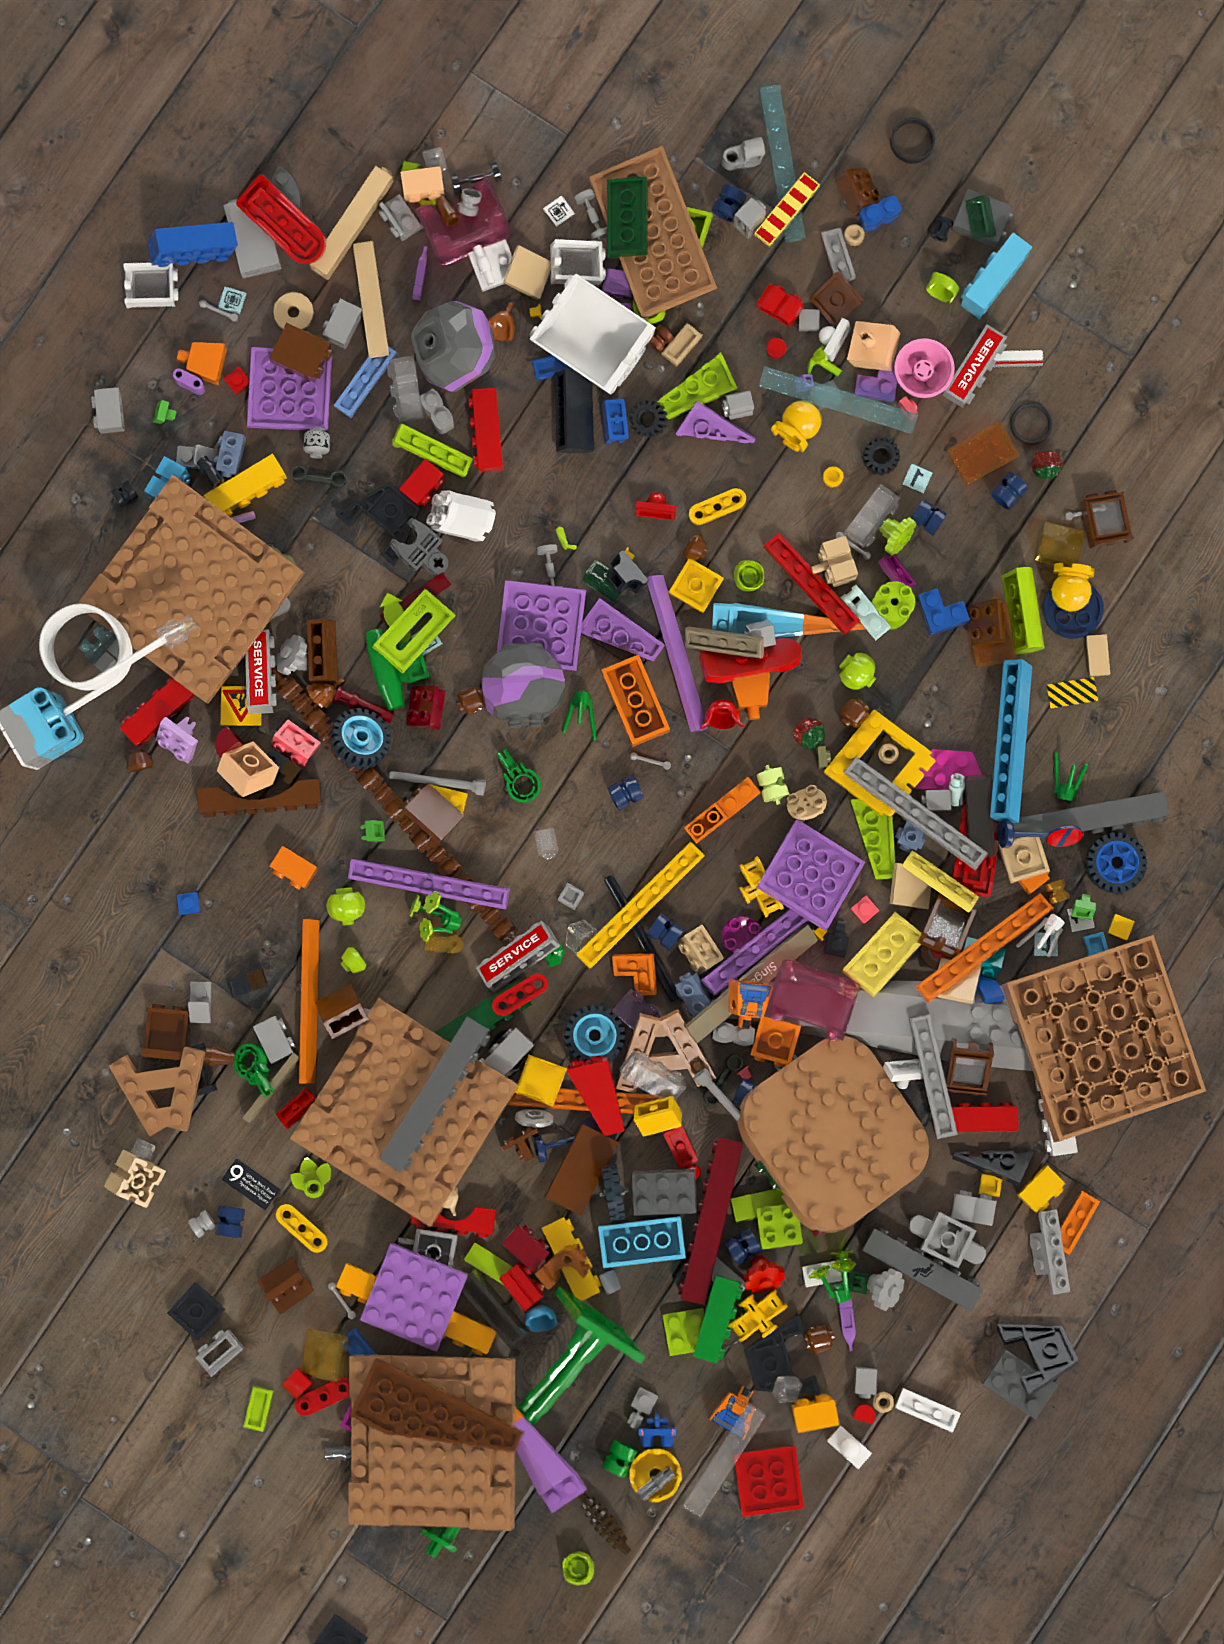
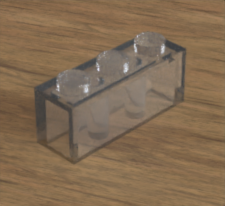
[387,356,423,422]
[843,484,900,549]
[619,1050,686,1101]

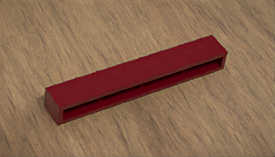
[678,1137,743,1305]

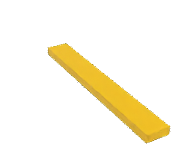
[576,841,705,969]

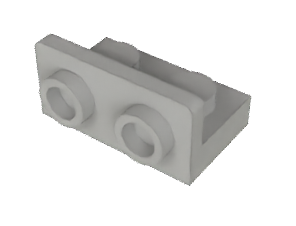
[378,194,422,241]

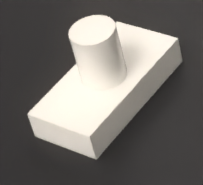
[883,1059,923,1089]

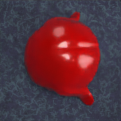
[700,699,745,729]

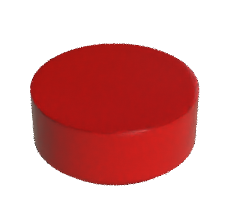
[766,338,787,359]

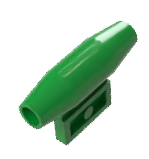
[365,628,430,710]

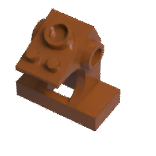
[535,1244,590,1290]

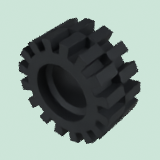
[629,400,668,437]
[863,437,900,476]

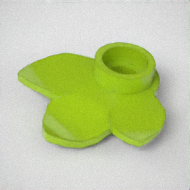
[291,1158,331,1198]

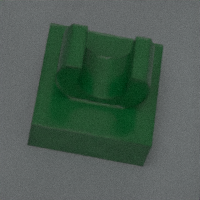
[848,1270,870,1294]

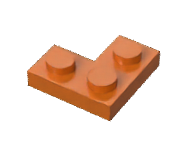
[612,954,657,995]

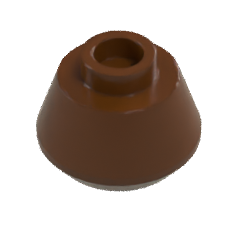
[683,534,708,561]
[126,749,154,772]

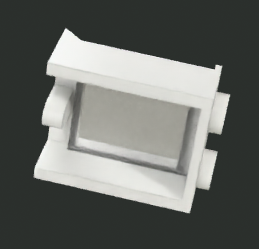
[550,239,606,286]
[124,263,178,308]

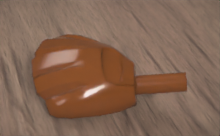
[488,302,515,341]
[306,677,344,709]

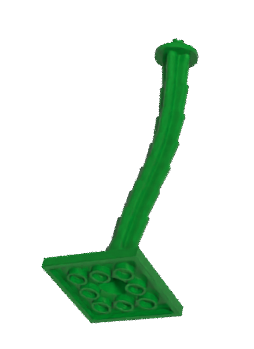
[419,1286,645,1558]

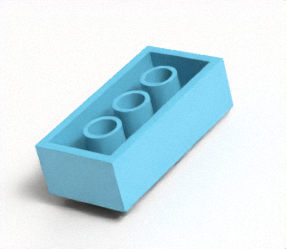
[960,233,1032,320]
[598,1216,686,1268]

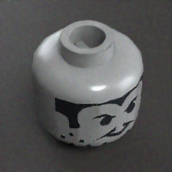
[303,427,330,458]

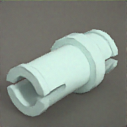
[949,774,965,806]

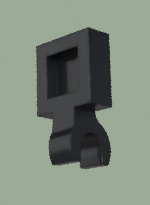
[825,921,849,958]

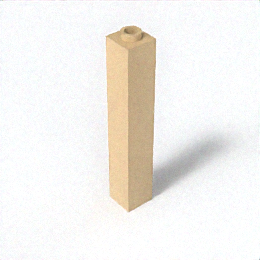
[310,166,394,280]

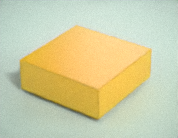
[1107,914,1135,941]
[978,1173,1002,1197]

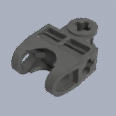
[389,518,448,575]

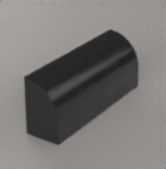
[555,369,594,454]

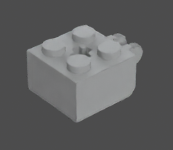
[398,1228,458,1268]

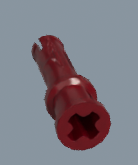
[333,686,395,724]

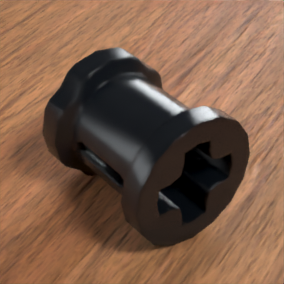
[930,216,954,242]

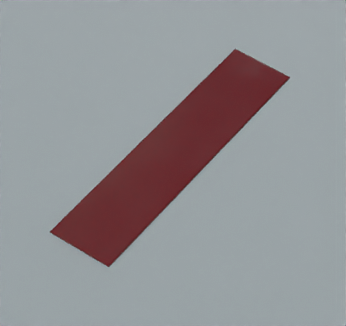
[379,572,451,628]

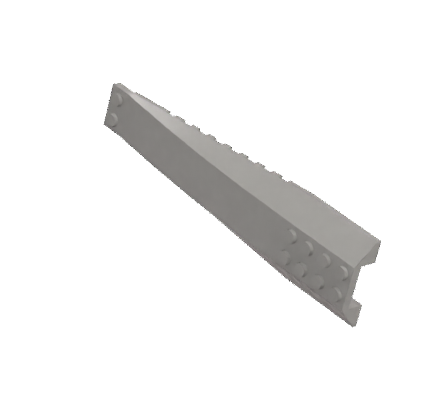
[721,978,1033,1071]

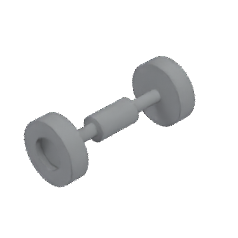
[575,189,607,241]
[537,544,563,587]

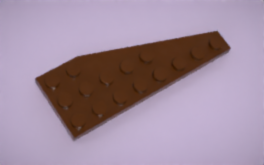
[350,1358,525,1452]

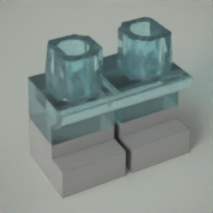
[79,625,119,673]

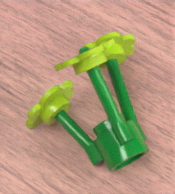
[409,891,462,942]

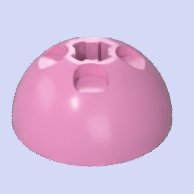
[895,339,955,398]

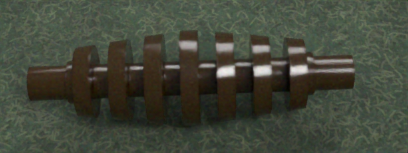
[577,1492,631,1555]

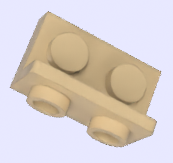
[677,925,725,975]

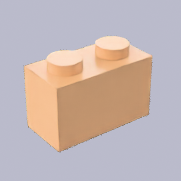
[401,166,444,202]

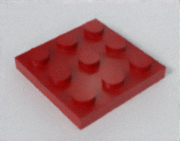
[734,1445,804,1517]

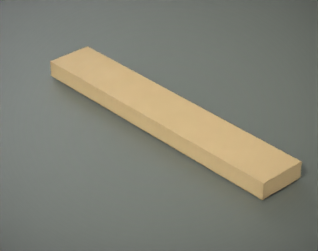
[353,241,389,358]

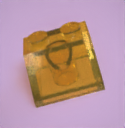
[1035,521,1084,567]
[301,1329,349,1382]

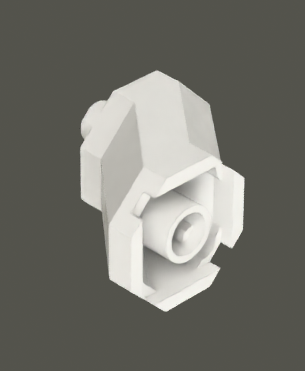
[426,490,496,541]

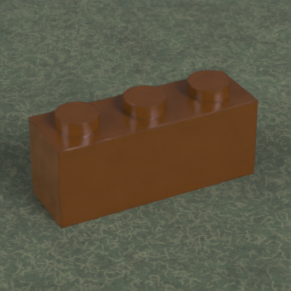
[307,619,338,682]

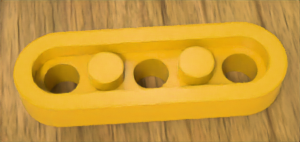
[689,488,746,525]
[276,1204,328,1253]

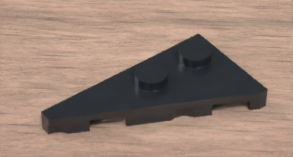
[952,1150,1034,1186]

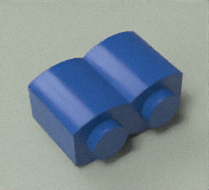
[858,196,902,232]

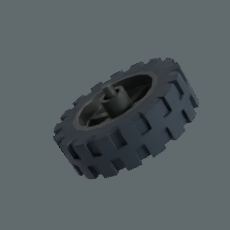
[599,1164,628,1221]

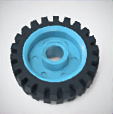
[329,708,391,770]
[565,1005,625,1062]

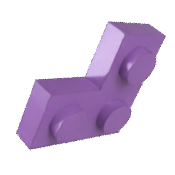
[854,361,897,402]

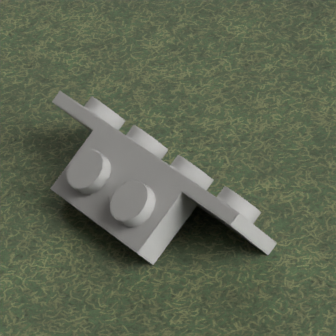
[1029,1209,1070,1295]

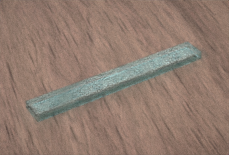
[759,85,806,243]
[758,366,918,434]

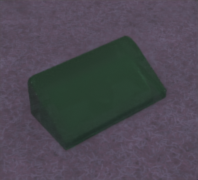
[966,195,996,240]
[582,560,623,602]

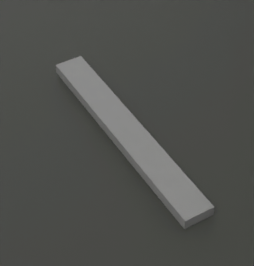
[844,757,988,870]

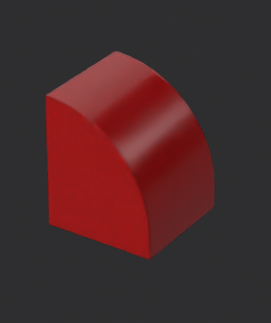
[282,1368,313,1399]

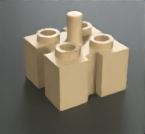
[811,536,858,588]
[104,1150,166,1208]

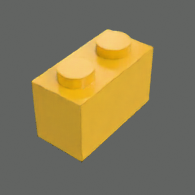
[634,1096,682,1137]
[1016,1166,1065,1213]

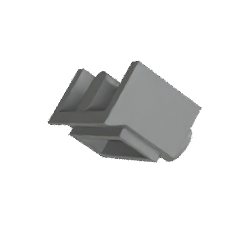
[196,1329,245,1377]

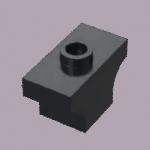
[606,550,649,594]

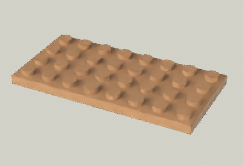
[589,146,717,319]

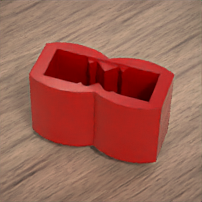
[756,284,804,327]

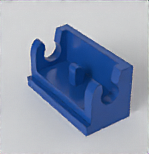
[600,399,629,445]

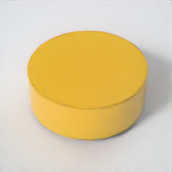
[823,466,843,488]

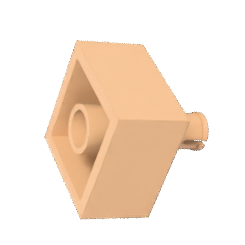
[847,321,900,371]
[217,742,279,797]

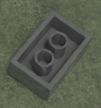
[632,1169,698,1215]
[981,1348,1058,1420]

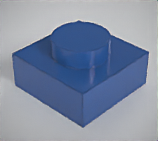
[177,892,201,915]

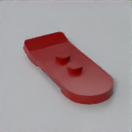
[236,175,326,264]
[699,638,802,683]
[952,794,1000,897]

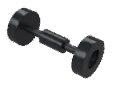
[450,162,502,194]
[190,1043,218,1096]

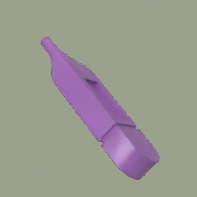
[413,247,427,301]
[839,1299,856,1351]

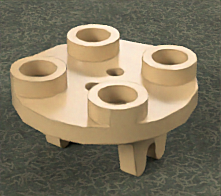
[787,785,827,822]

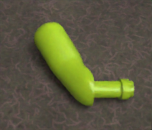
[556,527,577,550]

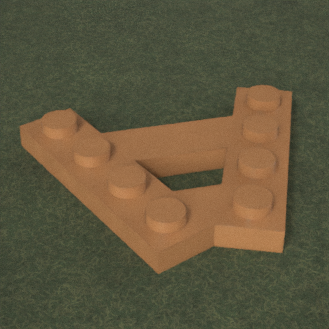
[616,1009,716,1094]
[109,1046,206,1137]

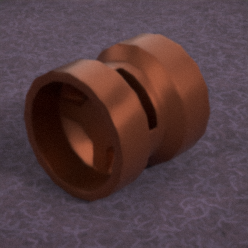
[648,325,674,353]

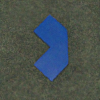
[976,975,1005,1004]

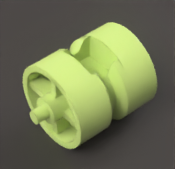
[756,765,790,805]

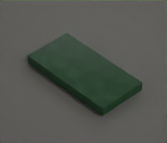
[607,176,648,258]

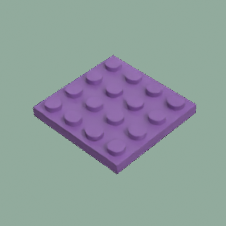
[247,347,332,431]
[497,580,586,671]
[756,819,865,930]
[360,1243,468,1352]

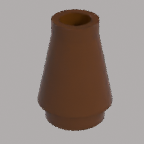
[435,196,460,227]
[204,1046,235,1066]

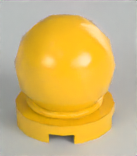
[771,400,822,452]
[1051,563,1095,612]

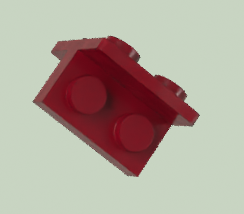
[407,685,446,730]

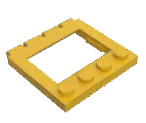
[824,710,936,818]

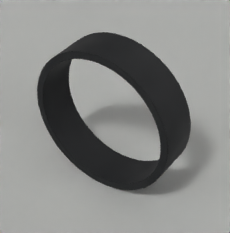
[890,118,935,164]

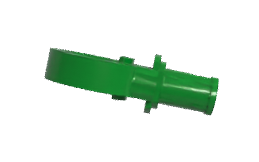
[496,748,541,803]
[233,1043,274,1097]

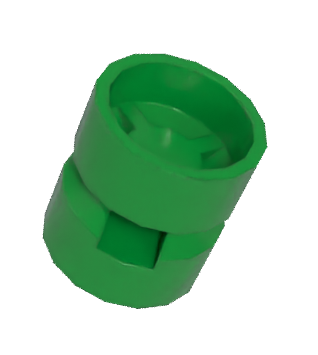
[601,1440,638,1478]

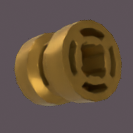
[1044,879,1070,905]

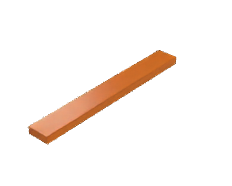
[916,893,1053,1004]
[299,919,320,1084]
[507,1088,663,1114]

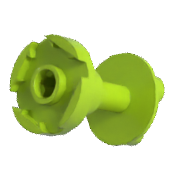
[871,581,915,630]

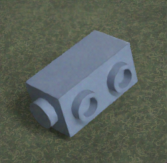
[214,431,246,479]
[895,818,926,853]
[675,972,713,1018]

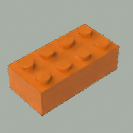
[601,654,670,747]

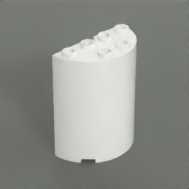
[529,274,656,394]

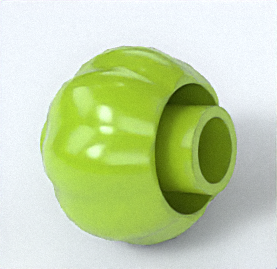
[839,653,876,690]
[326,887,365,925]

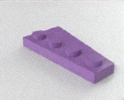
[581,598,665,662]

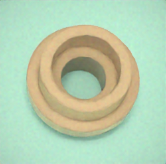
[878,744,899,764]
[873,1392,894,1413]

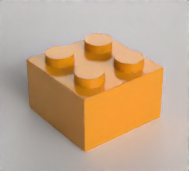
[791,1394,839,1433]

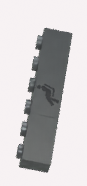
[861,1227,983,1311]

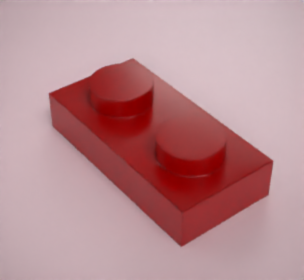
[276,1088,316,1130]

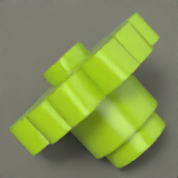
[880,517,917,555]

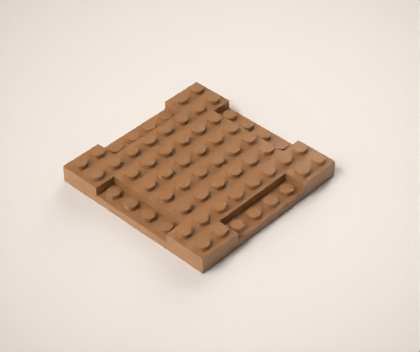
[78,475,305,704]
[1002,935,1206,1142]
[290,998,519,1227]
[349,1354,515,1531]

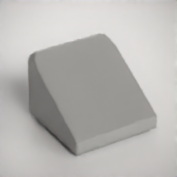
[599,1270,621,1295]

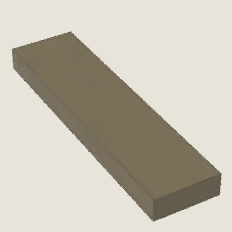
[685,626,764,658]
[243,1053,299,1123]

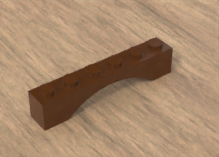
[197,779,322,818]

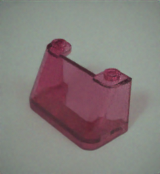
[415,179,511,265]
[765,960,861,1041]

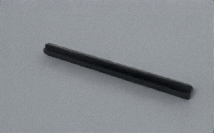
[604,875,679,1002]

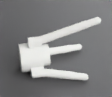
[1016,914,1064,957]

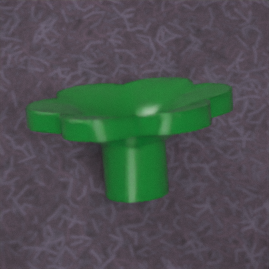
[545,942,565,967]

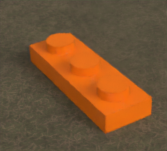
[1060,1191,1100,1255]

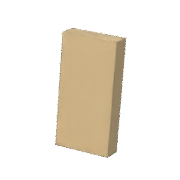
[661,323,702,367]
[1086,634,1110,677]

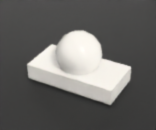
[819,318,851,362]
[827,1425,872,1469]

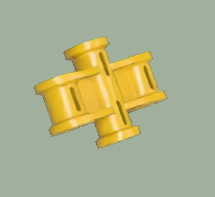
[739,856,784,918]
[728,1290,788,1342]

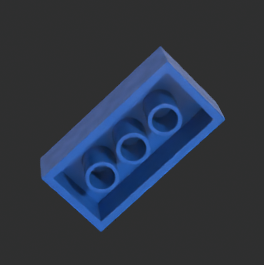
[147,222,238,267]

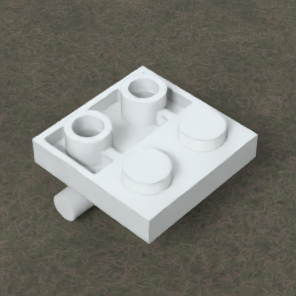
[468,239,512,292]

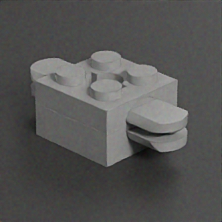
[909,1212,986,1268]

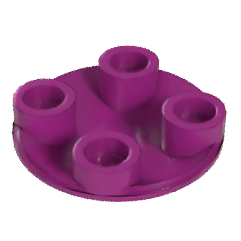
[722,916,761,954]

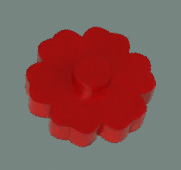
[743,1256,786,1293]

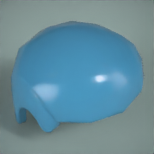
[524,1304,557,1332]

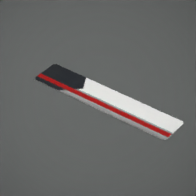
[967,350,1043,367]

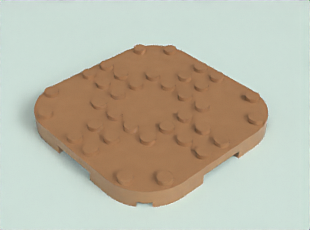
[738,1036,929,1233]

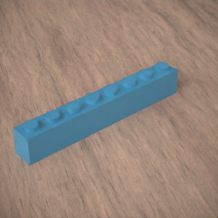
[990,659,1032,823]

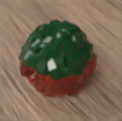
[1032,451,1063,480]
[792,717,825,749]

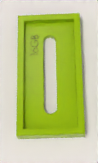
[373,589,456,674]

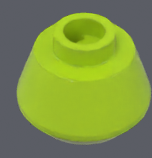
[340,947,366,973]

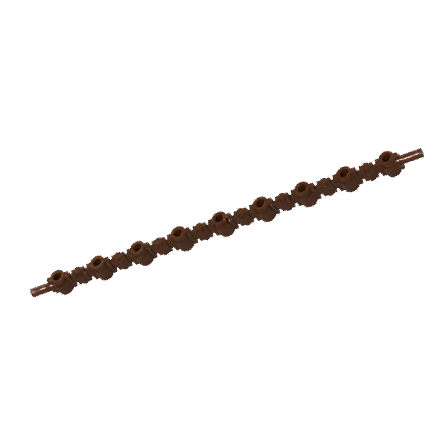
[272,667,518,944]

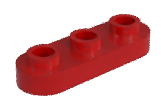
[492,974,548,1016]
[295,1377,349,1416]

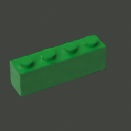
[693,1275,743,1364]

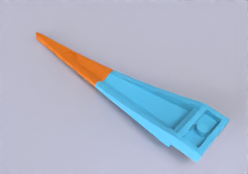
[712,603,866,639]

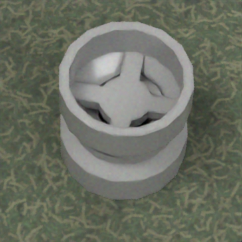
[458,189,482,216]
[188,1210,216,1238]

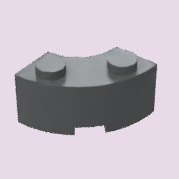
[271,166,302,211]

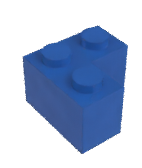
[916,588,970,636]

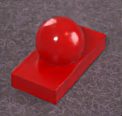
[635,492,677,521]

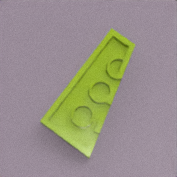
[657,353,737,420]
[851,799,895,880]

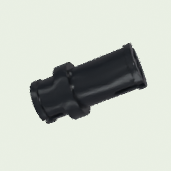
[196,456,224,488]

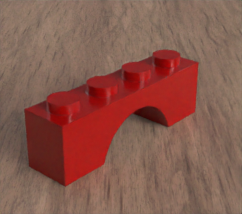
[411,1207,496,1238]

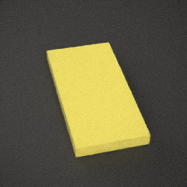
[842,912,921,998]

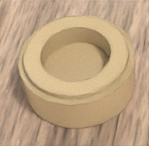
[844,224,864,246]

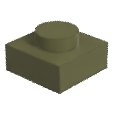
[816,746,831,769]

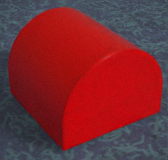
[852,1403,875,1424]

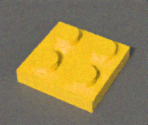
[669,559,724,613]

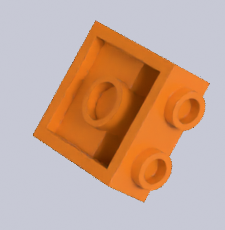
[751,1016,801,1067]

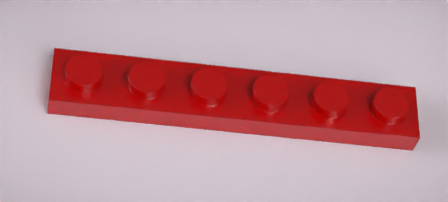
[763,533,861,635]

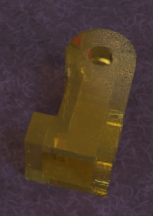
[425,932,464,954]

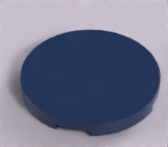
[1042,584,1104,639]

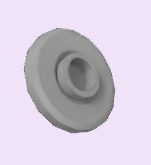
[515,1109,554,1127]

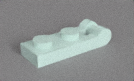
[841,585,892,640]

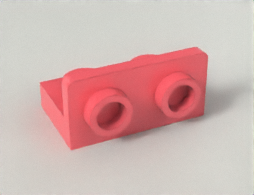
[271,720,321,768]

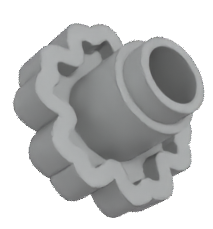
[276,635,308,675]
[867,1268,904,1311]

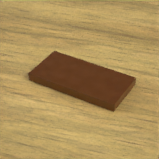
[544,1123,619,1215]

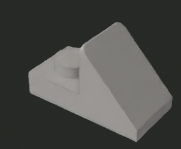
[176,445,219,469]
[188,982,212,1023]

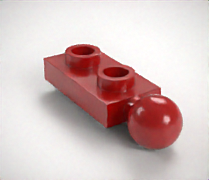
[663,1123,701,1180]

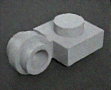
[627,1387,658,1428]

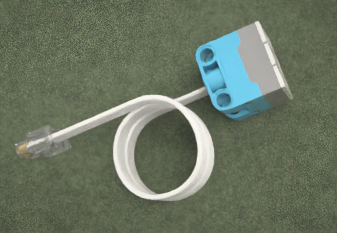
[0,604,199,770]

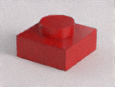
[223,366,250,395]

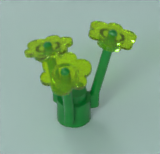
[808,1249,856,1303]

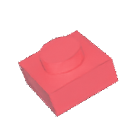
[898,396,918,421]
[850,896,879,924]

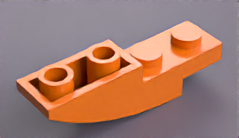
[684,777,762,844]

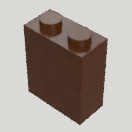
[269,322,333,383]
[315,983,369,1039]

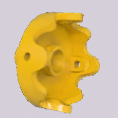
[630,1448,682,1502]

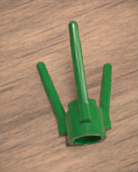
[562,691,597,741]
[1054,752,1088,802]

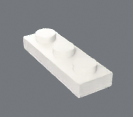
[895,1388,961,1432]

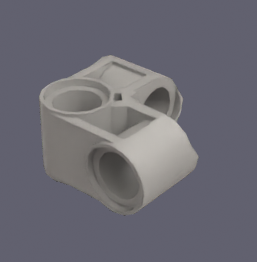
[721,137,765,171]

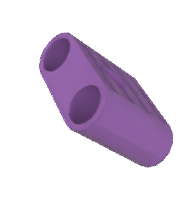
[602,268,633,299]
[173,369,206,395]

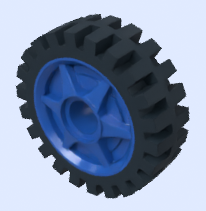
[1085,832,1148,893]

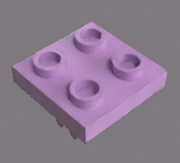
[156,717,198,764]

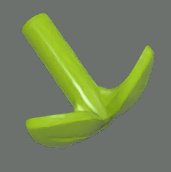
[807,345,842,376]

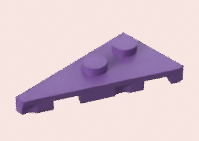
[676,401,756,443]

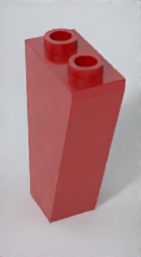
[567,1055,625,1136]

